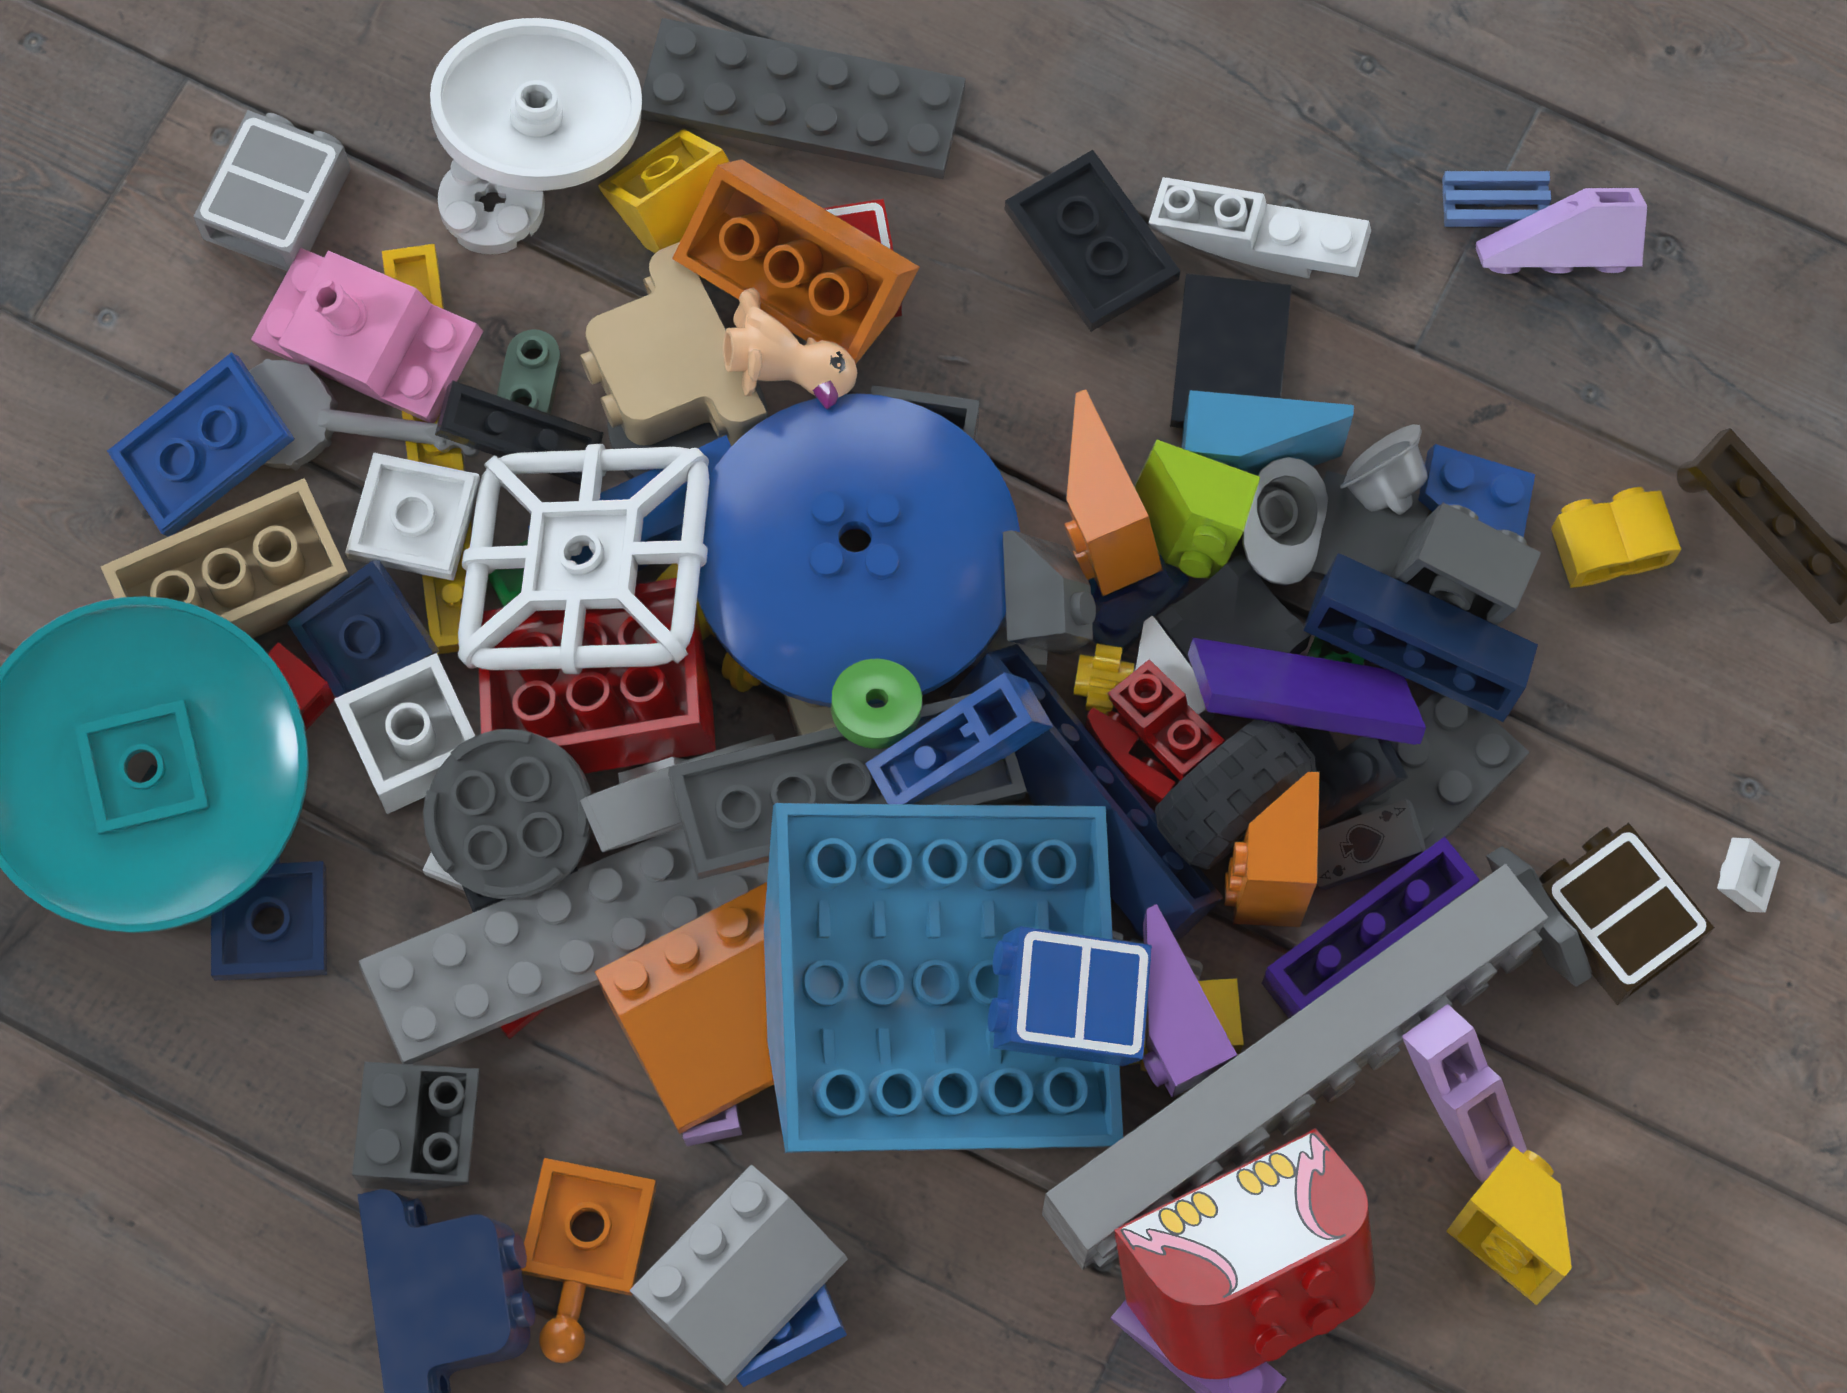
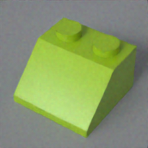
[1134,440,1260,579]

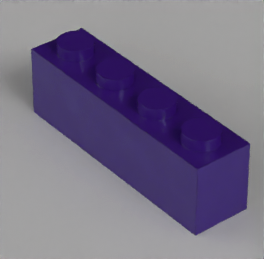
[1261,836,1480,1018]

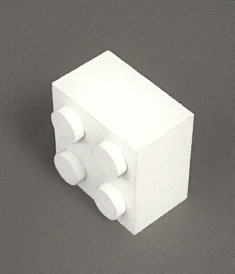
[334,653,475,814]

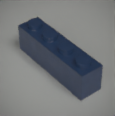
[1303,553,1538,722]

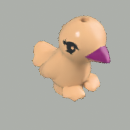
[723,288,857,410]

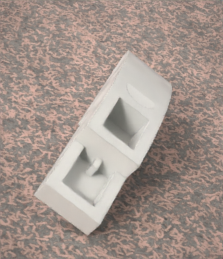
[1149,177,1371,278]

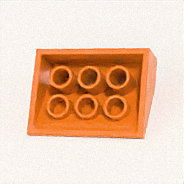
[594,882,774,1134]

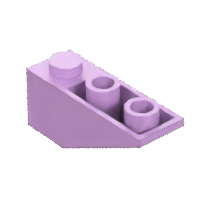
[1476,188,1647,274]

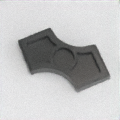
[1486,846,1592,987]

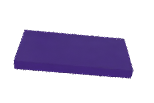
[1188,638,1426,745]

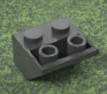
[352,1062,480,1191]

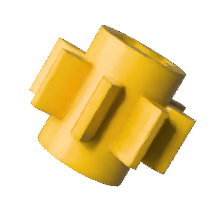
[1073,643,1135,713]

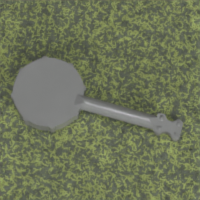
[249,359,479,470]

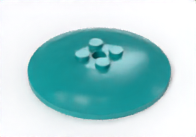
[0,596,309,933]

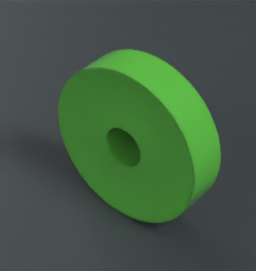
[831,659,922,749]

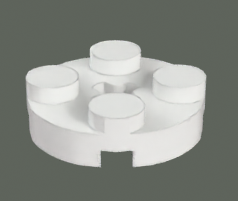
[438,160,545,254]

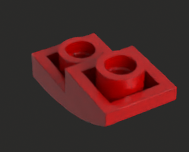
[1107,659,1225,781]
[1085,707,1175,811]

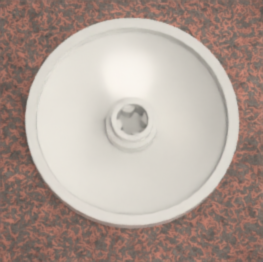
[430,18,642,191]

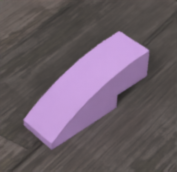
[1402,1004,1527,1183]

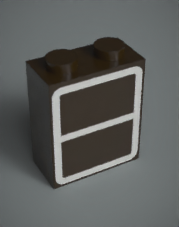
[1539,822,1715,1005]

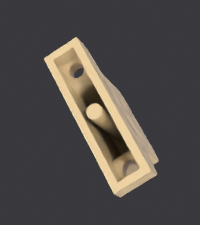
[580,242,767,445]

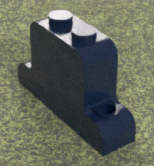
[358,1189,535,1393]

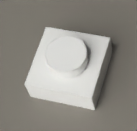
[1717,838,1780,913]

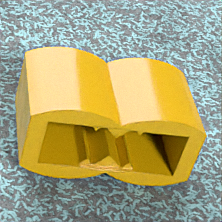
[1551,487,1681,588]

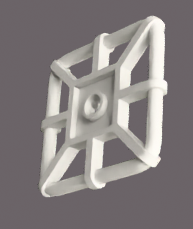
[458,444,710,674]

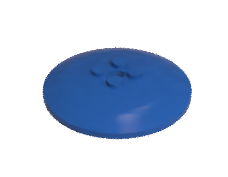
[697,394,1020,708]

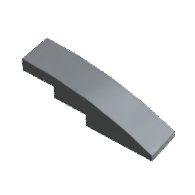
[580,733,776,852]

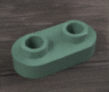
[497,329,562,414]

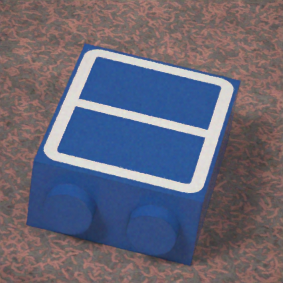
[988,926,1152,1066]

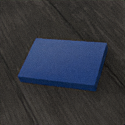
[107,352,295,537]

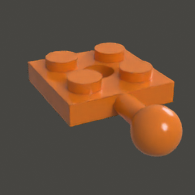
[521,1158,657,1363]

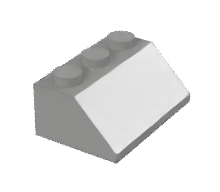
[630,1165,848,1386]

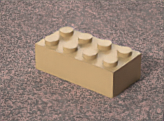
[100,478,350,639]

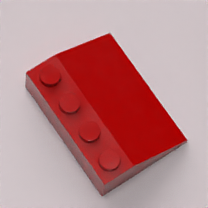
[479,578,716,774]

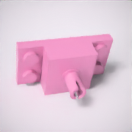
[251,248,483,423]

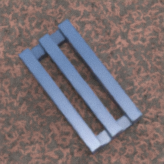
[1442,171,1551,227]

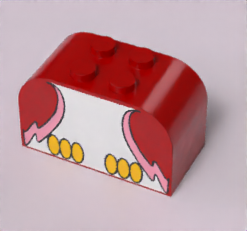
[1114,1128,1376,1379]

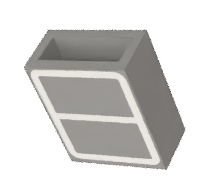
[193,110,351,271]

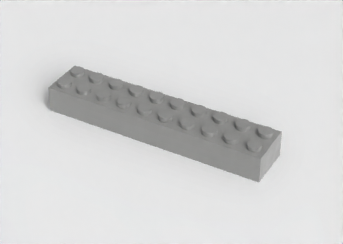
[1042,864,1548,1270]

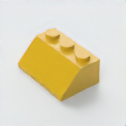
[1446,1146,1572,1305]

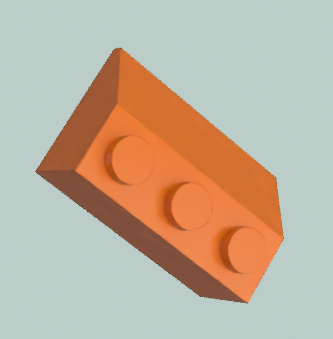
[1224,772,1319,927]

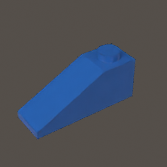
[865,672,1053,804]

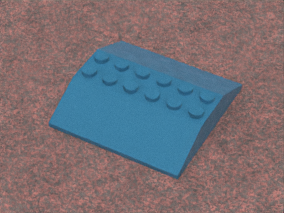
[764,803,1123,1153]

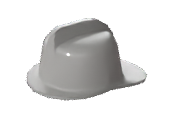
[1340,424,1428,515]
[1242,457,1328,585]

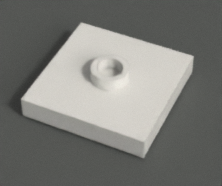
[345,453,481,581]

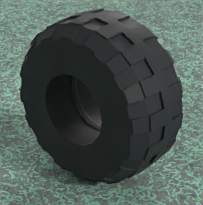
[1155,719,1317,870]

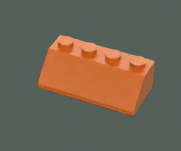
[672,159,920,365]

